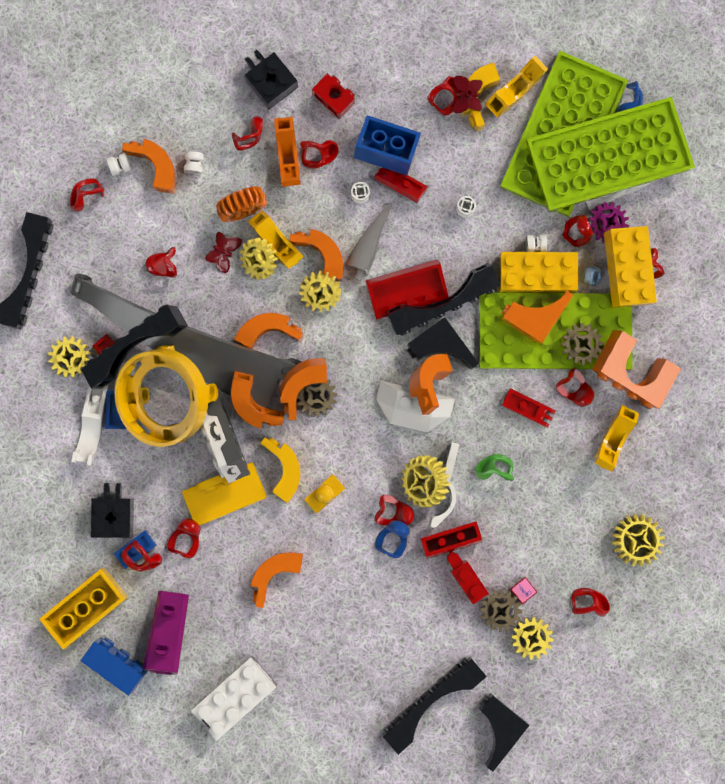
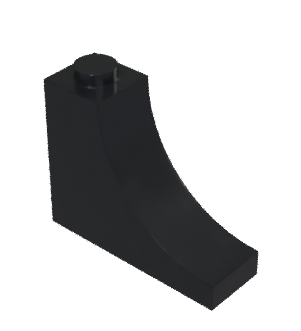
[407,317,479,369]
[479,693,530,772]

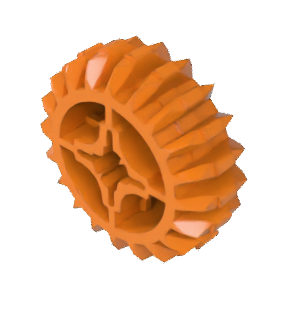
[216,186,267,223]

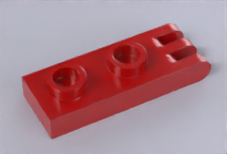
[374,168,428,203]
[501,388,556,428]

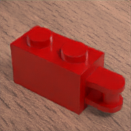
[447,552,489,605]

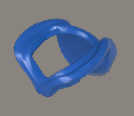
[616,81,643,113]
[375,521,410,558]

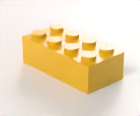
[604,226,657,309]
[499,252,578,293]
[39,568,129,650]

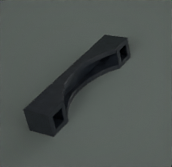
[0,212,54,330]
[385,263,501,336]
[81,304,188,389]
[382,657,487,755]

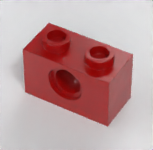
[312,73,355,120]

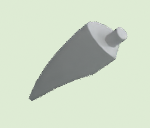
[346,203,392,281]

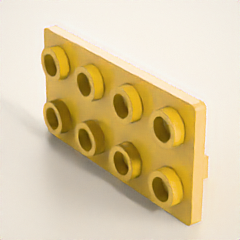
[182,463,267,525]

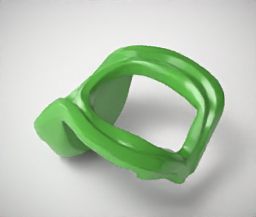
[475,454,514,481]

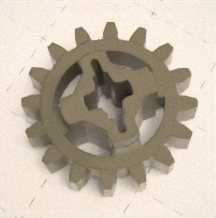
[561,323,604,365]
[297,379,337,417]
[480,589,522,632]

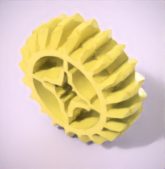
[400,455,451,507]
[612,514,665,567]

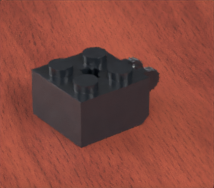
[244,50,298,110]
[91,483,134,538]

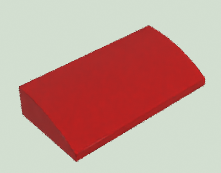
[365,259,449,320]

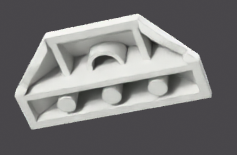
[376,381,455,432]

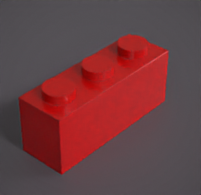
[421,521,483,559]

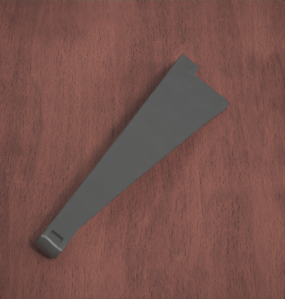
[70,273,302,408]

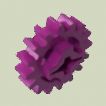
[587,202,629,243]

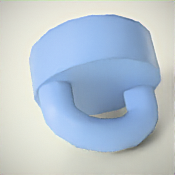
[581,266,602,286]

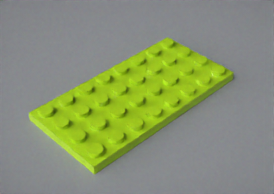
[499,50,628,217]
[526,96,695,212]
[479,292,633,370]

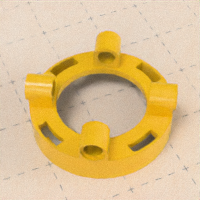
[115,345,218,447]

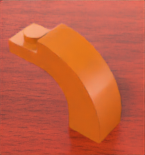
[274,117,301,187]
[122,139,176,194]
[289,229,343,282]
[234,313,304,349]
[409,354,453,415]
[279,358,327,420]
[231,371,284,429]
[251,552,303,608]

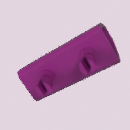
[143,591,189,675]

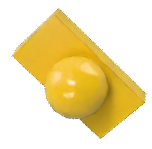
[304,474,345,514]

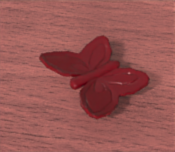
[453,76,483,114]
[205,232,242,274]

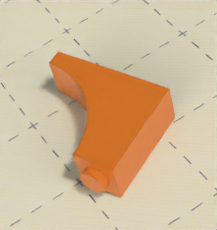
[501,291,573,345]

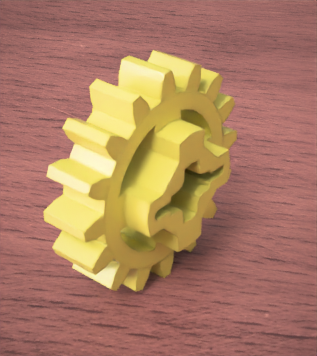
[239,238,278,280]
[299,271,341,312]
[48,336,91,378]
[511,617,554,660]

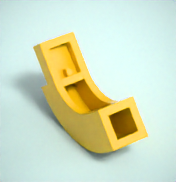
[485,56,548,118]
[462,62,500,132]
[248,210,303,269]
[595,405,639,472]
[261,437,301,503]

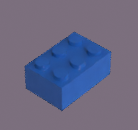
[353,115,421,175]
[80,637,148,696]

